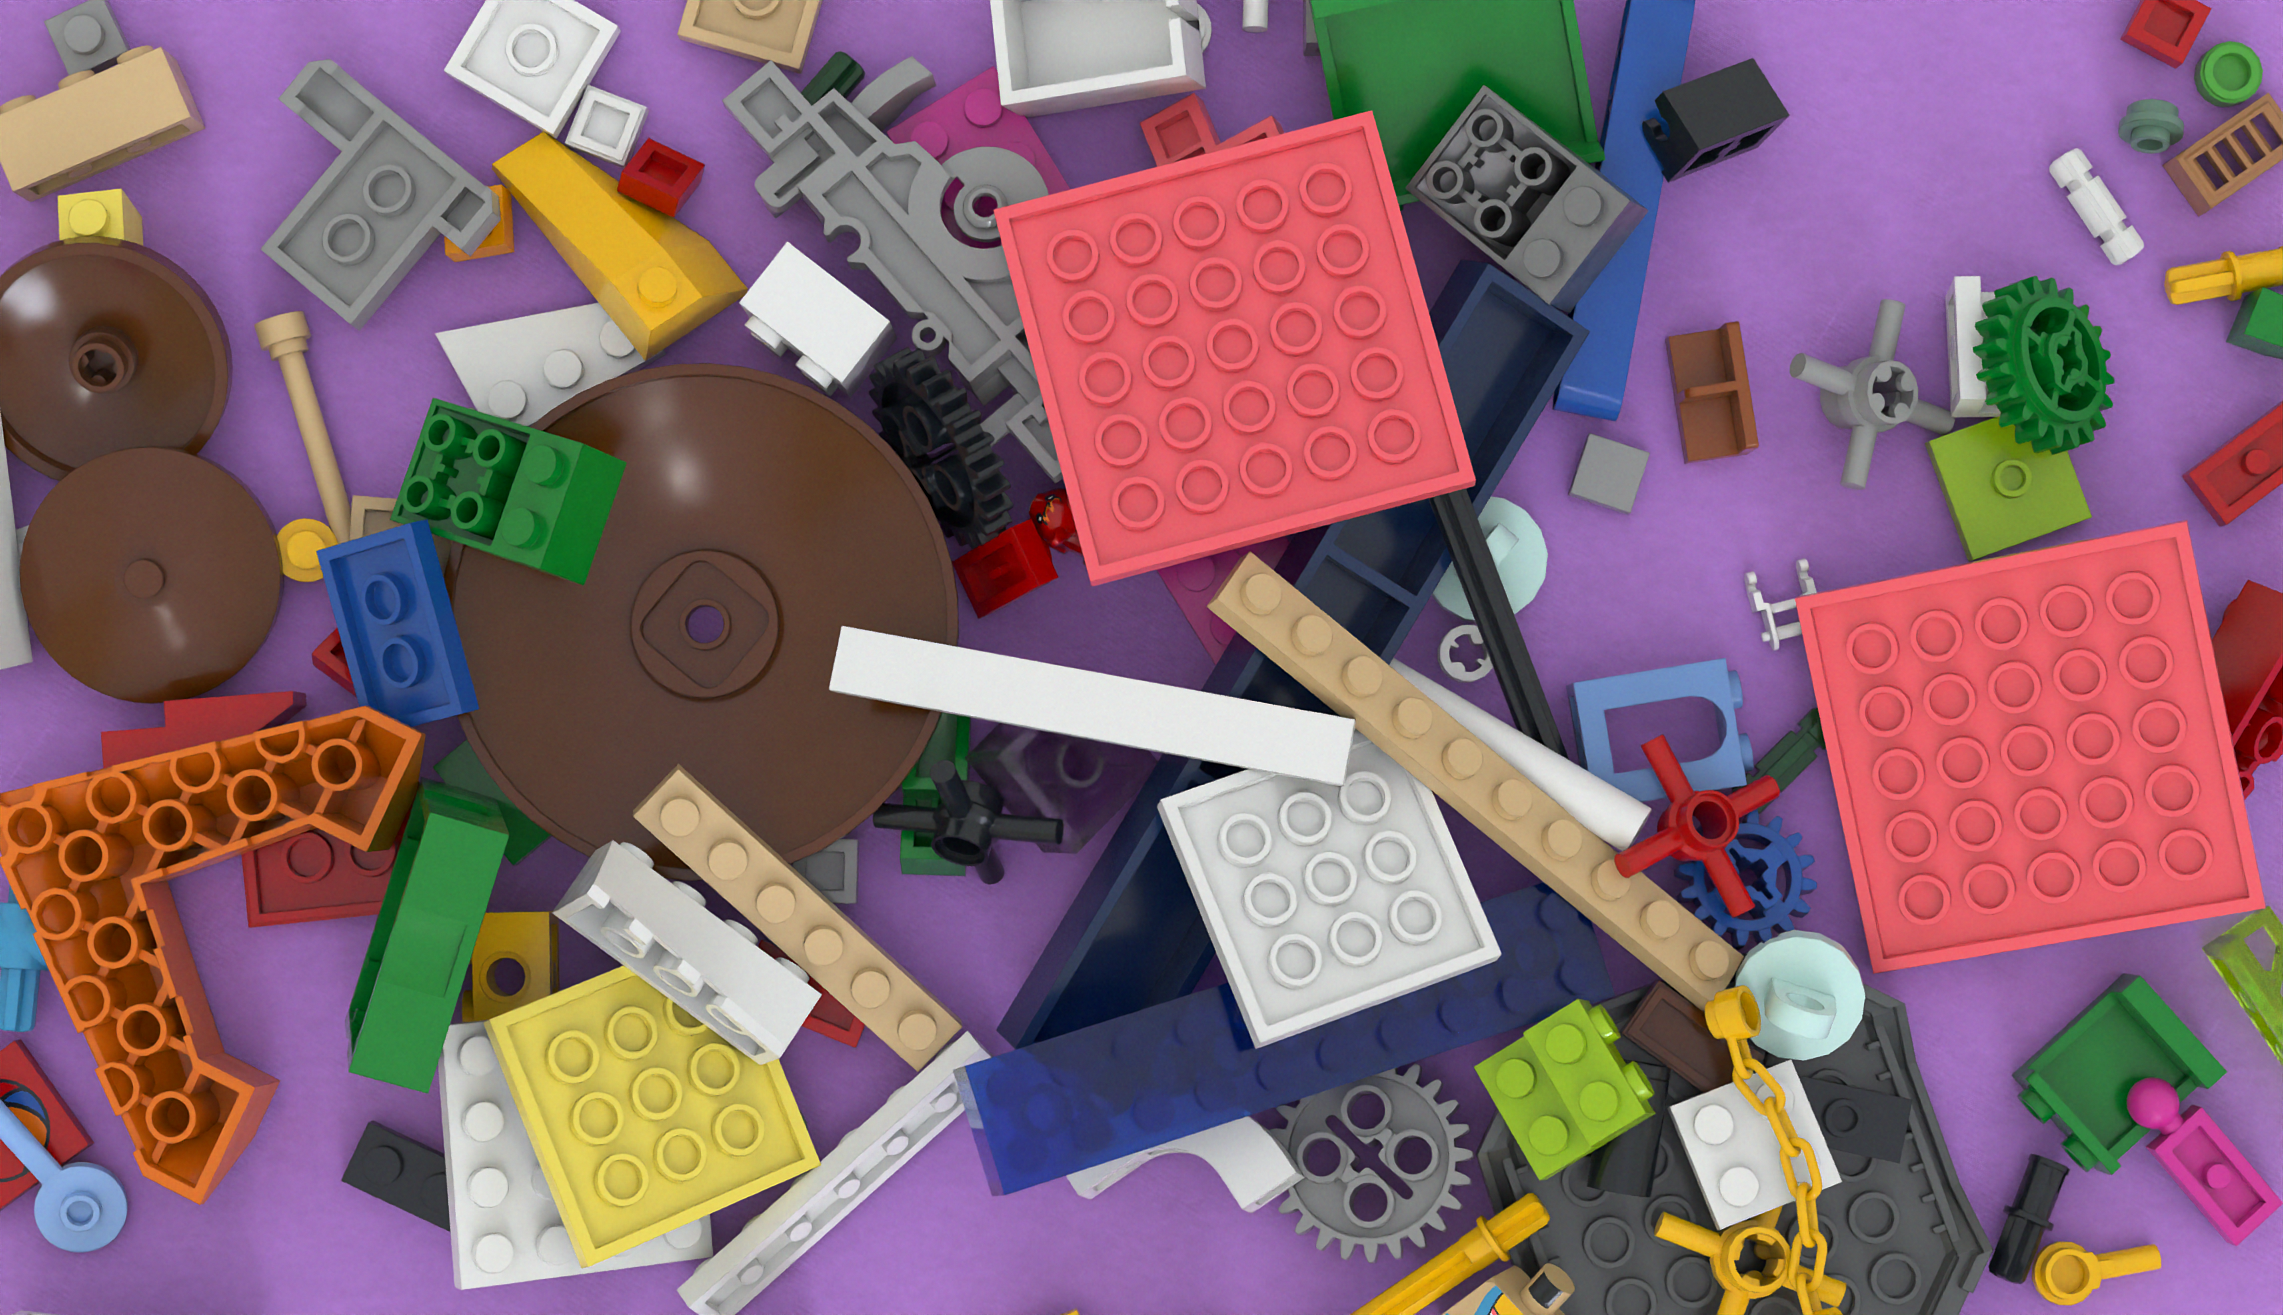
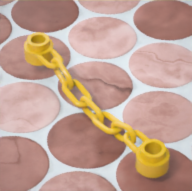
[1705,985,1843,1315]

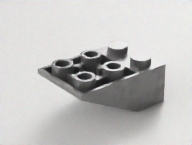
[1405,85,1649,313]

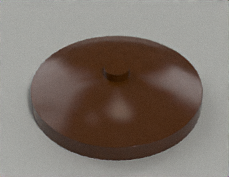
[0,236,233,481]
[20,446,284,704]

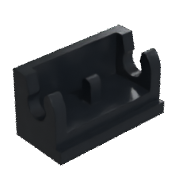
[1642,58,1790,183]

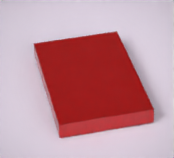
[242,782,419,928]

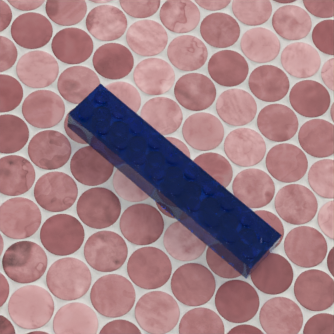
[953,882,1615,1197]

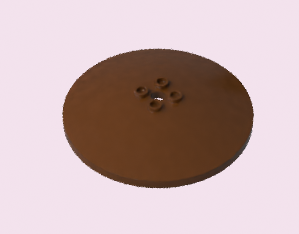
[444,363,959,881]

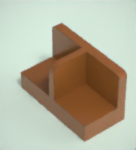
[1665,321,1759,464]

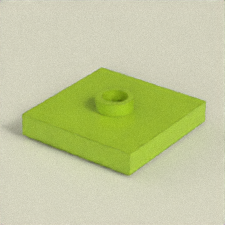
[1924,417,2092,562]

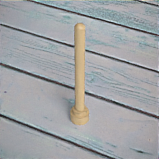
[254,311,351,544]

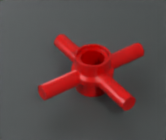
[1614,734,1780,918]

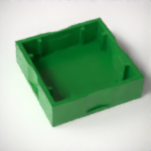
[345,777,509,1094]

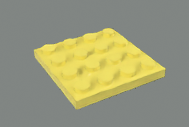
[483,966,821,1268]

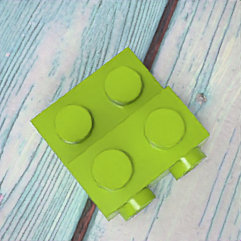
[1474,999,1656,1181]

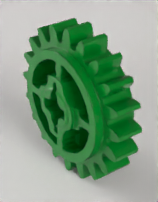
[1973,276,2115,455]

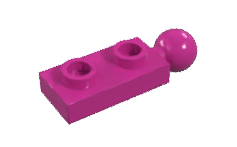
[2127,1077,2283,1246]

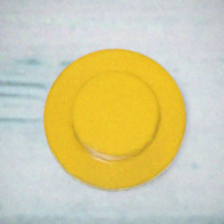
[277,518,338,582]

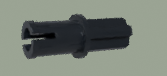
[1989,1154,2070,1284]

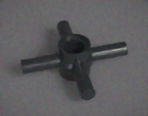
[873,760,1064,885]

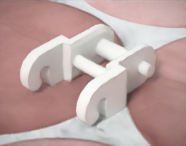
[1744,558,1817,651]

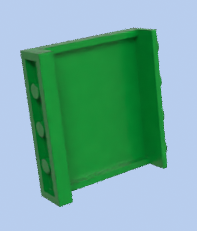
[1309,0,1605,211]

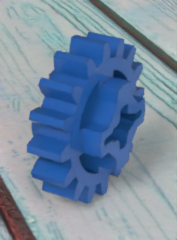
[1674,809,1817,950]

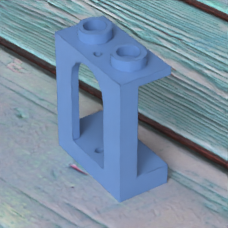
[1566,658,1754,802]

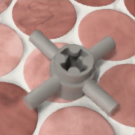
[1789,299,1955,490]

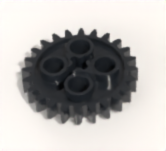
[869,347,1014,549]

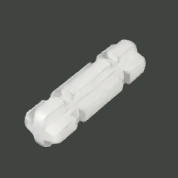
[2049,148,2144,265]

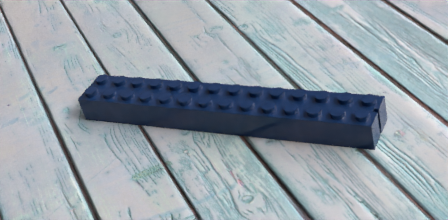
[996,259,1590,1109]

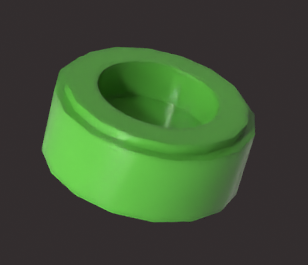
[2194,41,2263,108]

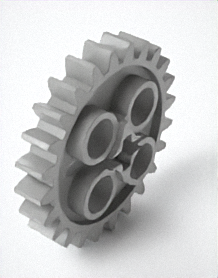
[1268,1052,1475,1263]

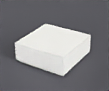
[565,85,649,168]

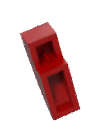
[101,691,307,769]

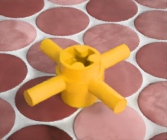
[1654,1205,1846,1315]

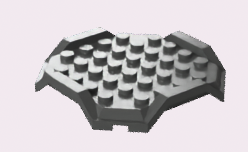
[1475,951,1993,1315]

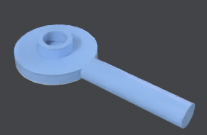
[0,1099,128,1252]

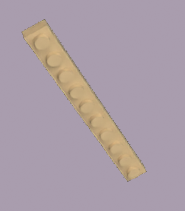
[1206,551,1744,1012]

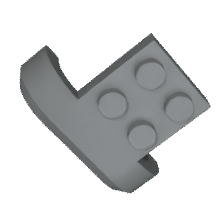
[260,59,501,331]

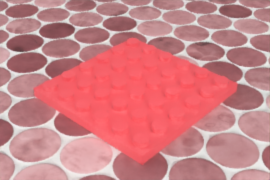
[993,110,1476,586]
[1795,520,2266,974]

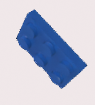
[316,519,480,727]

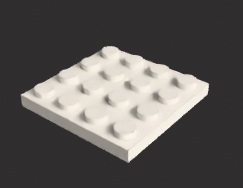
[1157,731,1502,1049]
[438,1020,713,1290]

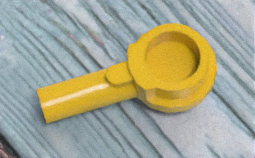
[2032,1241,2161,1306]

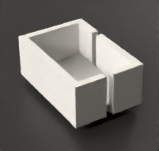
[990,0,1206,118]

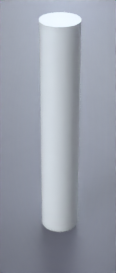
[1389,658,1652,851]

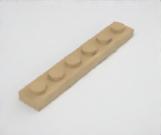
[633,764,963,1072]

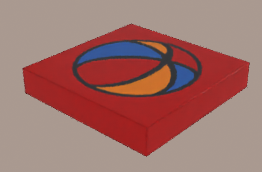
[0,1039,94,1211]

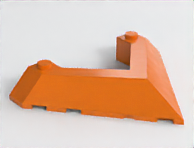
[0,706,426,1205]

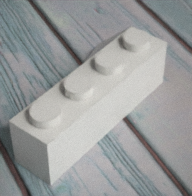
[552,840,822,1065]

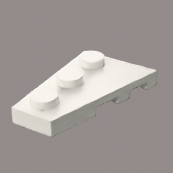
[435,303,666,427]

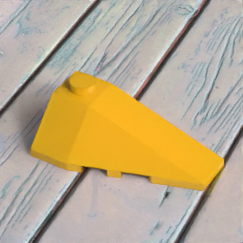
[492,131,748,361]

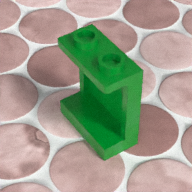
[2011,973,2227,1175]

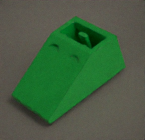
[390,398,627,585]

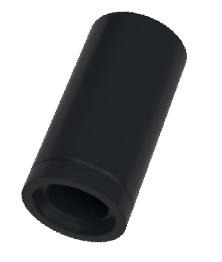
[1587,1059,1671,1197]

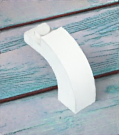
[1065,1093,1305,1213]

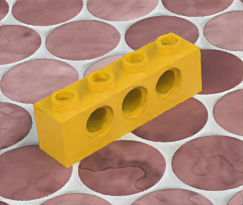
[462,911,560,1022]

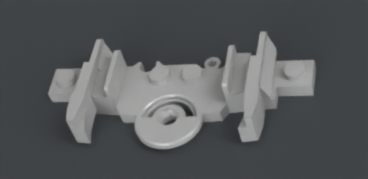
[722,56,1063,484]

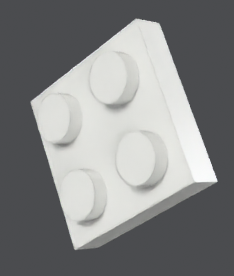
[444,0,621,139]
[1667,1059,1842,1231]

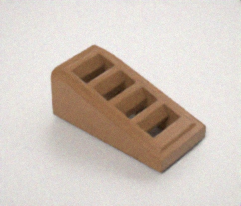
[2162,92,2283,217]

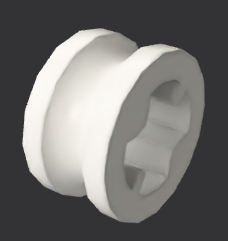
[1437,625,1493,683]

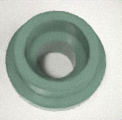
[2118,99,2184,154]

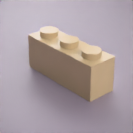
[0,45,205,202]

